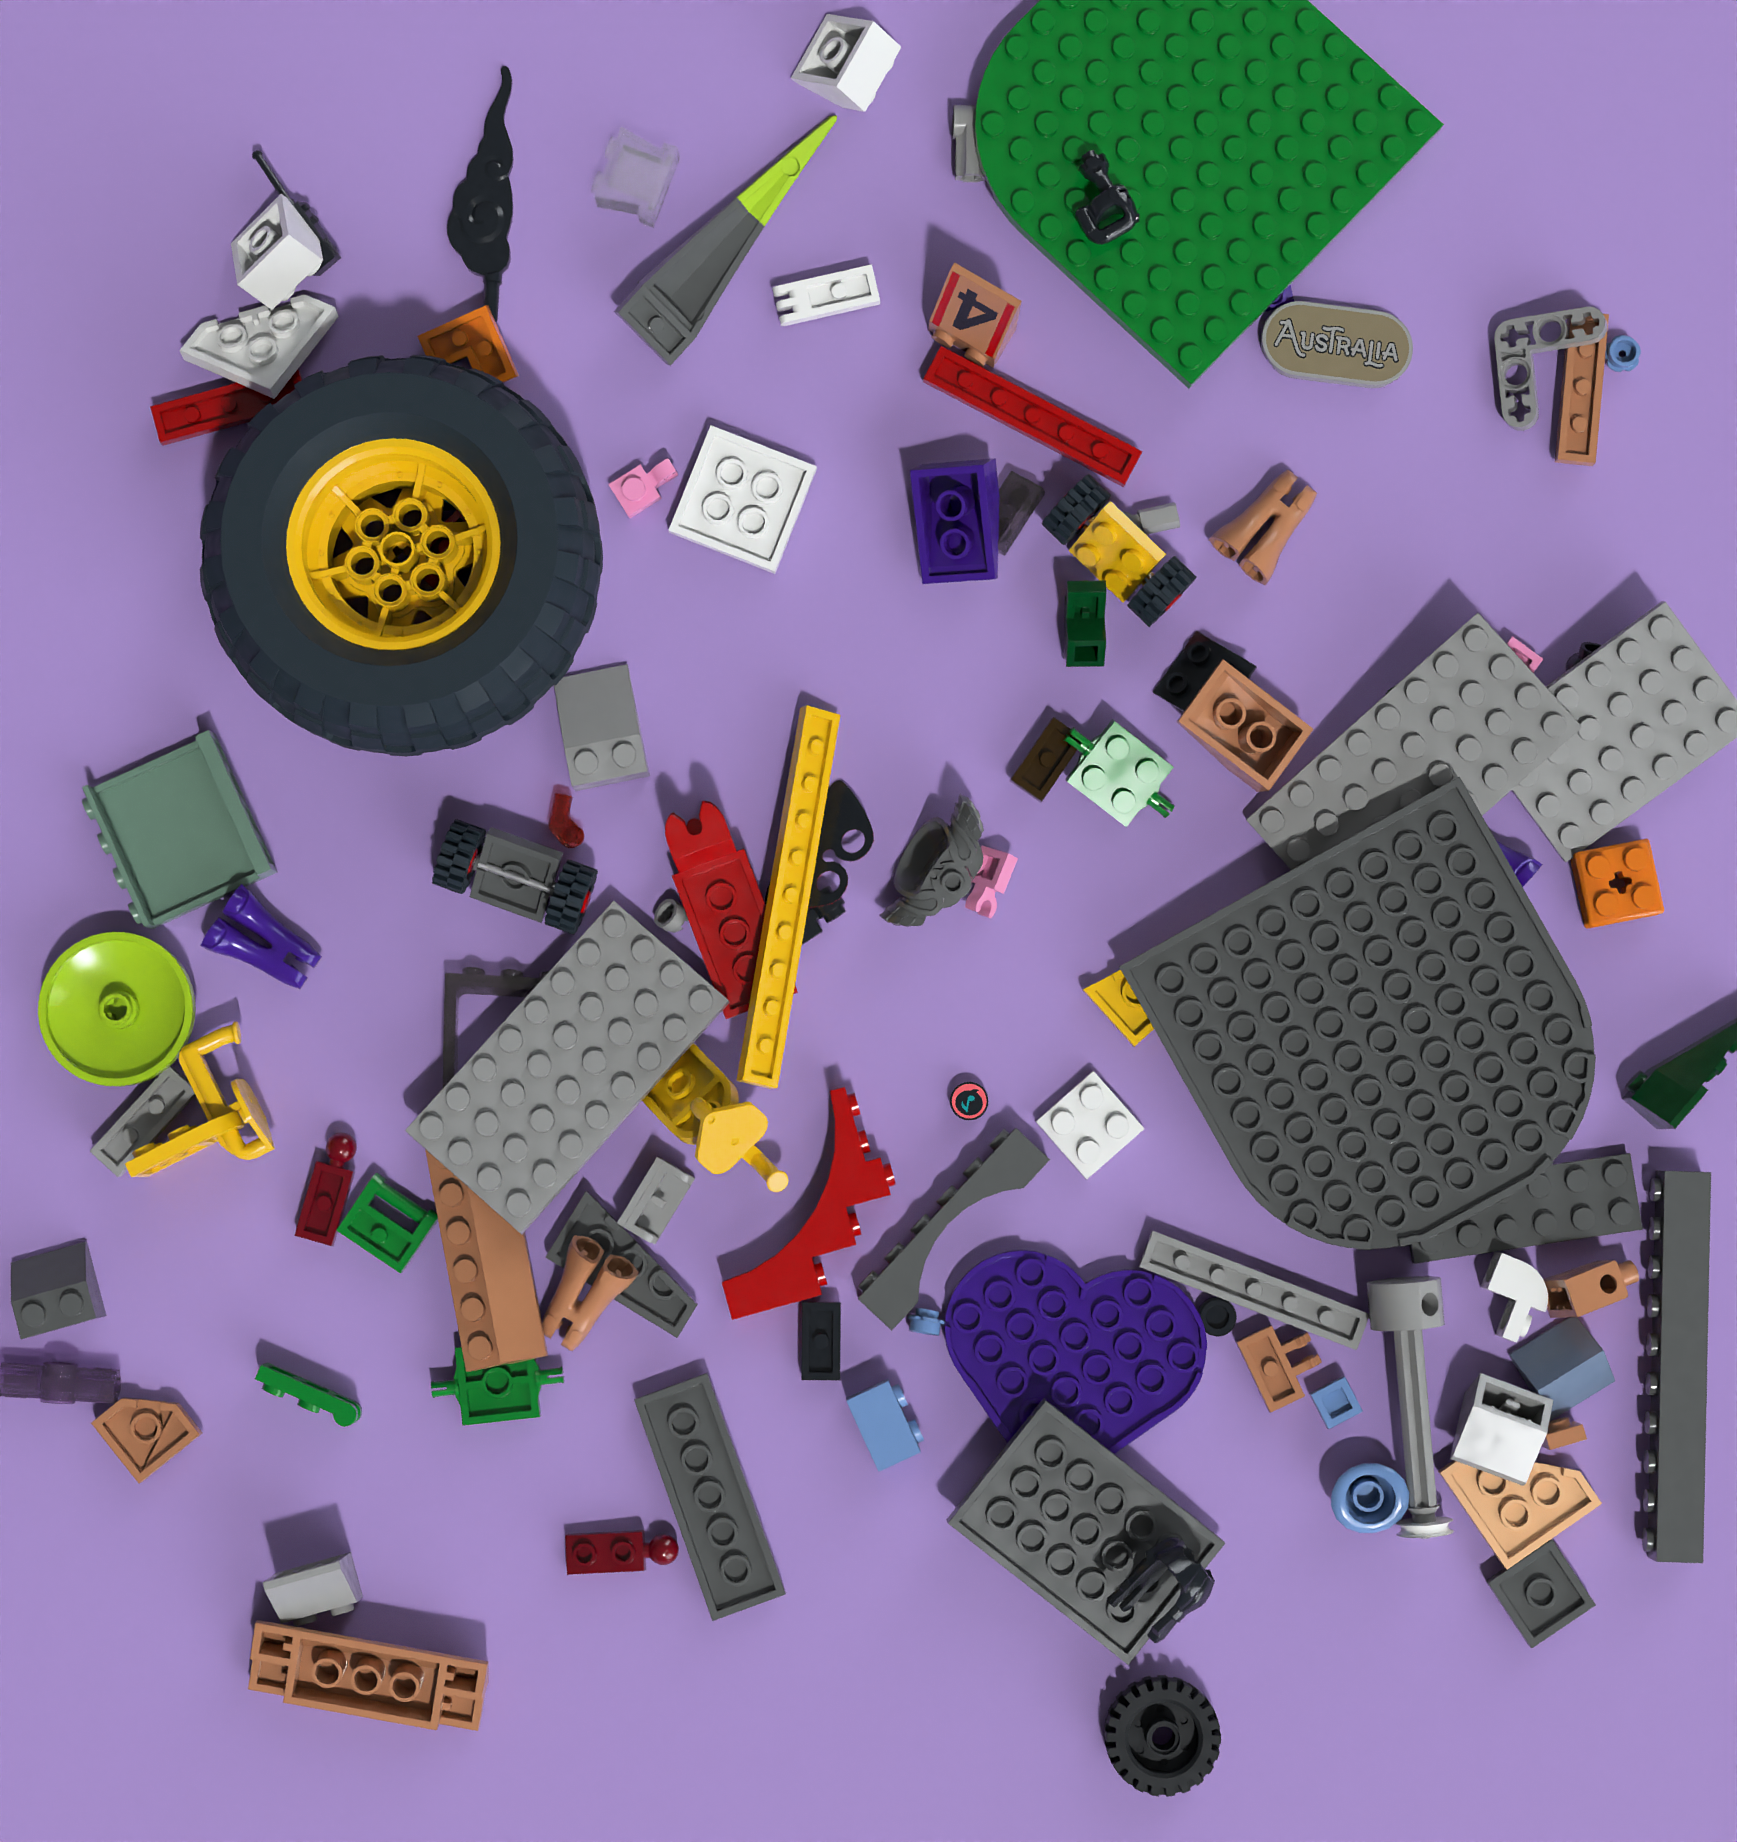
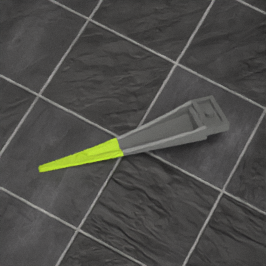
[614,115,837,366]

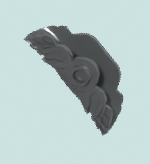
[879,794,984,927]

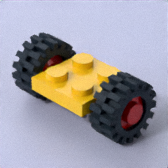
[1042,474,1197,627]

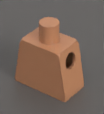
[1543,1260,1639,1318]

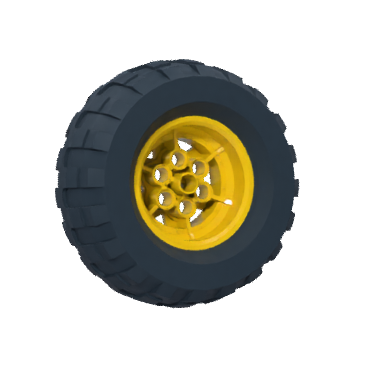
[200,355,603,757]

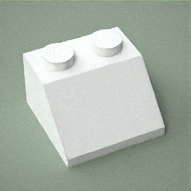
[791,14,901,112]
[231,194,323,310]

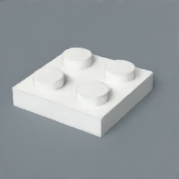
[1036,1071,1144,1180]

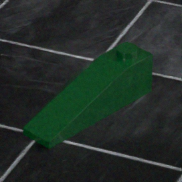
[1622,1018,1737,1129]

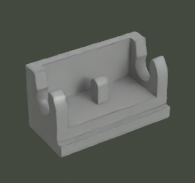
[617,1157,695,1244]

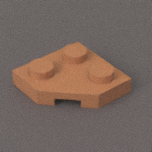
[91,1397,203,1484]

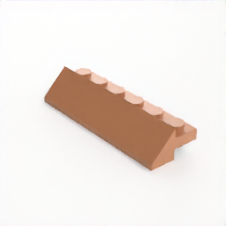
[425,1149,548,1372]
[248,1620,489,1731]

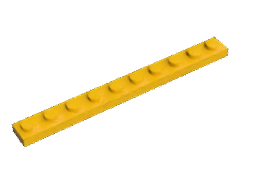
[736,705,840,1089]

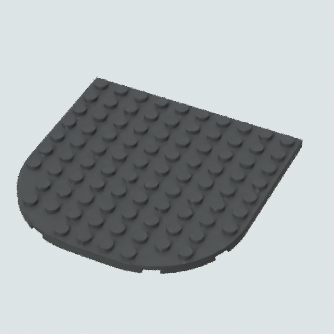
[1119,776,1596,1250]

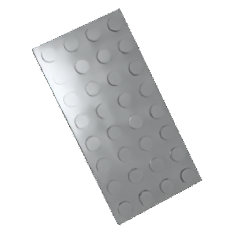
[1246,613,1583,870]
[405,901,729,1235]

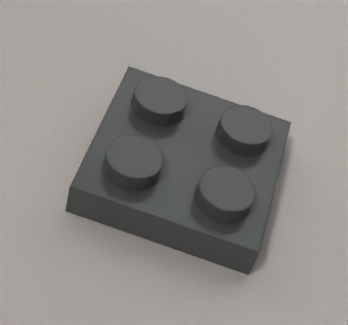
[1486,1539,1596,1648]

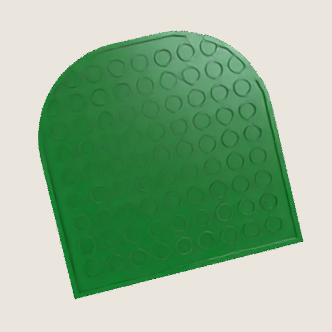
[974,0,1444,389]

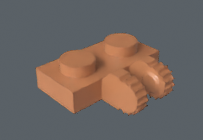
[1235,1325,1322,1413]

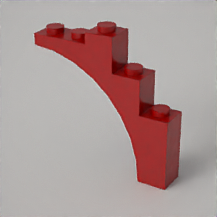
[722,1087,896,1320]

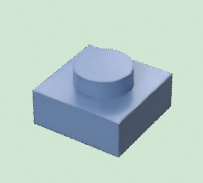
[1309,1376,1363,1429]

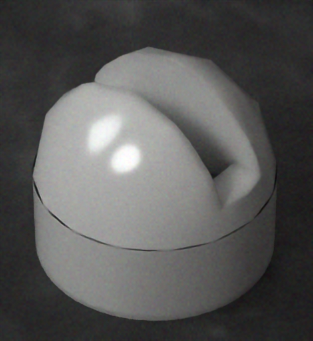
[654,899,688,933]

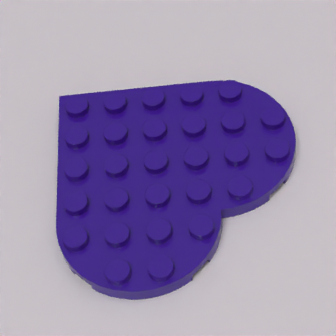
[944,1250,1207,1454]

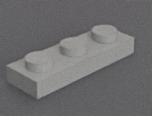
[90,1066,196,1177]

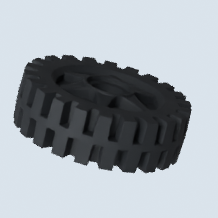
[1104,1675,1221,1797]

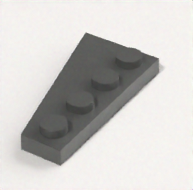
[545,1191,698,1338]

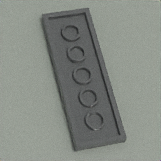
[1409,1153,1643,1264]
[634,1372,786,1621]

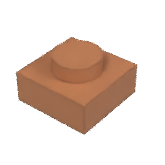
[1542,1417,1587,1450]

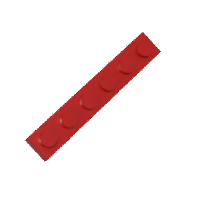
[923,346,1143,487]

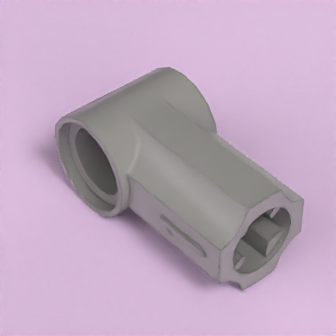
[952,105,986,183]

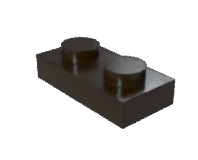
[1009,717,1080,802]

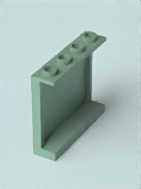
[82,730,277,929]

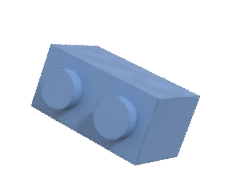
[846,1379,924,1472]

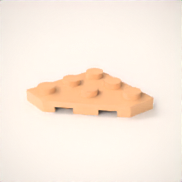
[1438,1460,1602,1570]

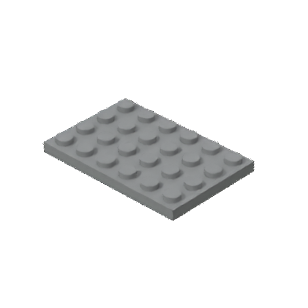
[1511,601,1737,862]

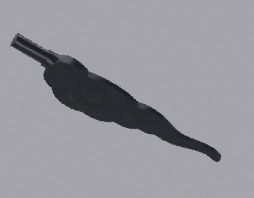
[447,66,514,322]

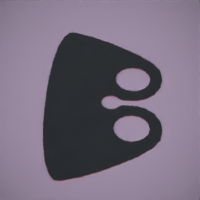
[765,780,874,908]

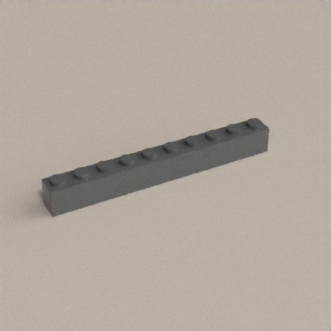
[1642,1170,1711,1564]

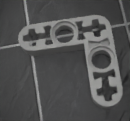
[1494,307,1608,431]

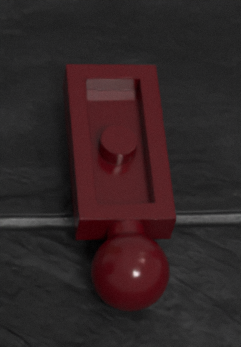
[294,1132,357,1246]
[565,1530,679,1575]

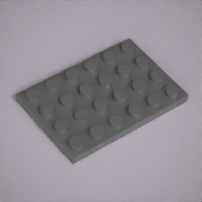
[946,1398,1225,1665]

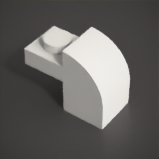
[1481,1252,1548,1343]

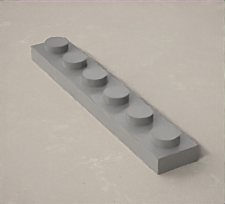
[1138,1231,1369,1350]

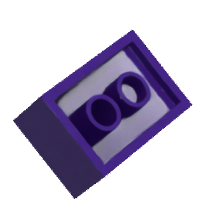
[910,458,1000,584]

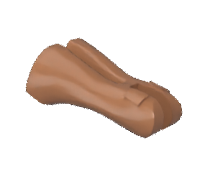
[1209,469,1317,585]
[542,1235,639,1351]

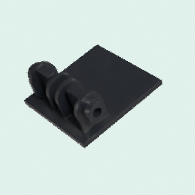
[1153,631,1257,711]

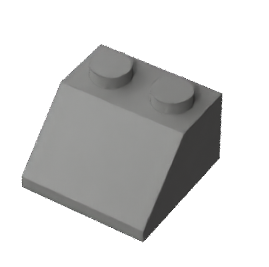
[263,1552,363,1627]

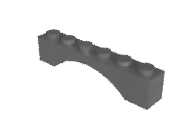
[858,1128,1050,1331]

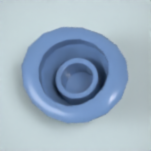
[1331,1463,1409,1533]

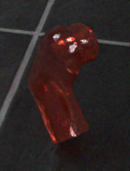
[548,793,585,848]

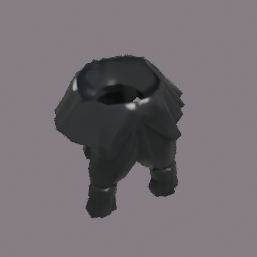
[1107,1537,1215,1643]

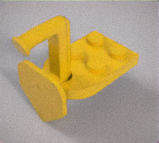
[124,1021,275,1177]
[642,1043,789,1192]

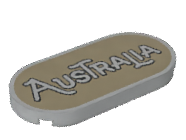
[1261,301,1413,388]

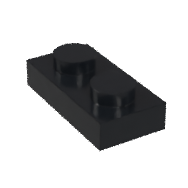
[801,1302,841,1380]

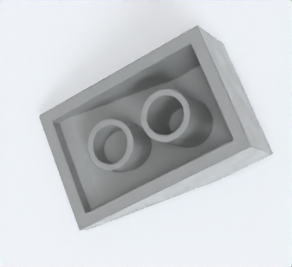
[554,664,650,791]

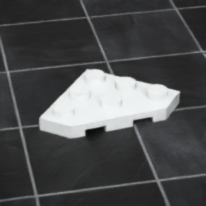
[179,294,339,399]

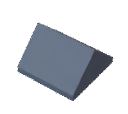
[1508,1317,1615,1421]

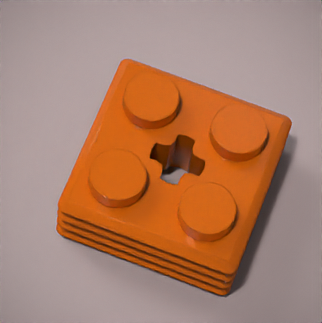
[1570,839,1664,929]

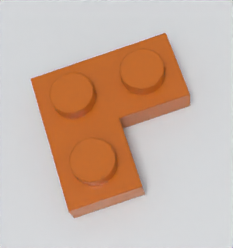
[417,305,519,383]

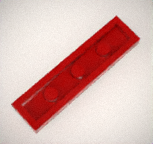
[150,368,302,446]

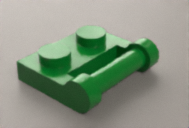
[336,1173,438,1273]

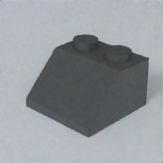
[11,1242,107,1339]

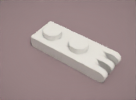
[772,264,880,326]

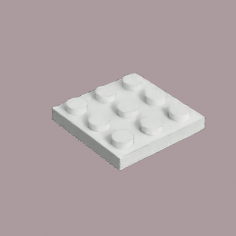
[669,425,817,574]

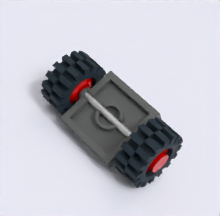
[432,819,598,935]

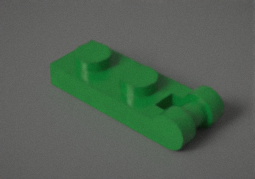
[255,1362,362,1427]

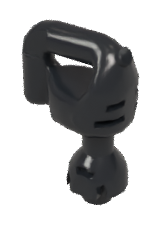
[1074,150,1140,245]

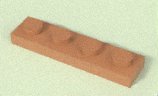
[1555,314,1609,466]

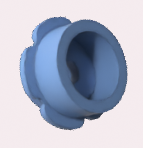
[1605,335,1641,372]
[908,1308,945,1336]

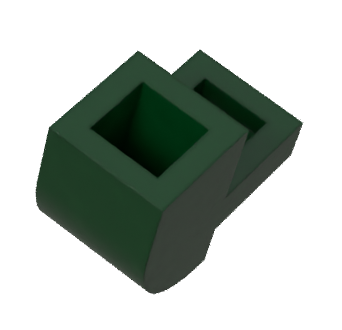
[1064,580,1107,667]

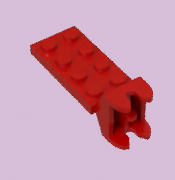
[665,801,798,1019]

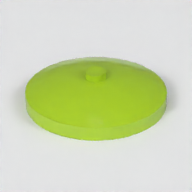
[38,932,196,1087]

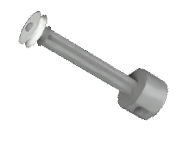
[1367,1276,1455,1539]

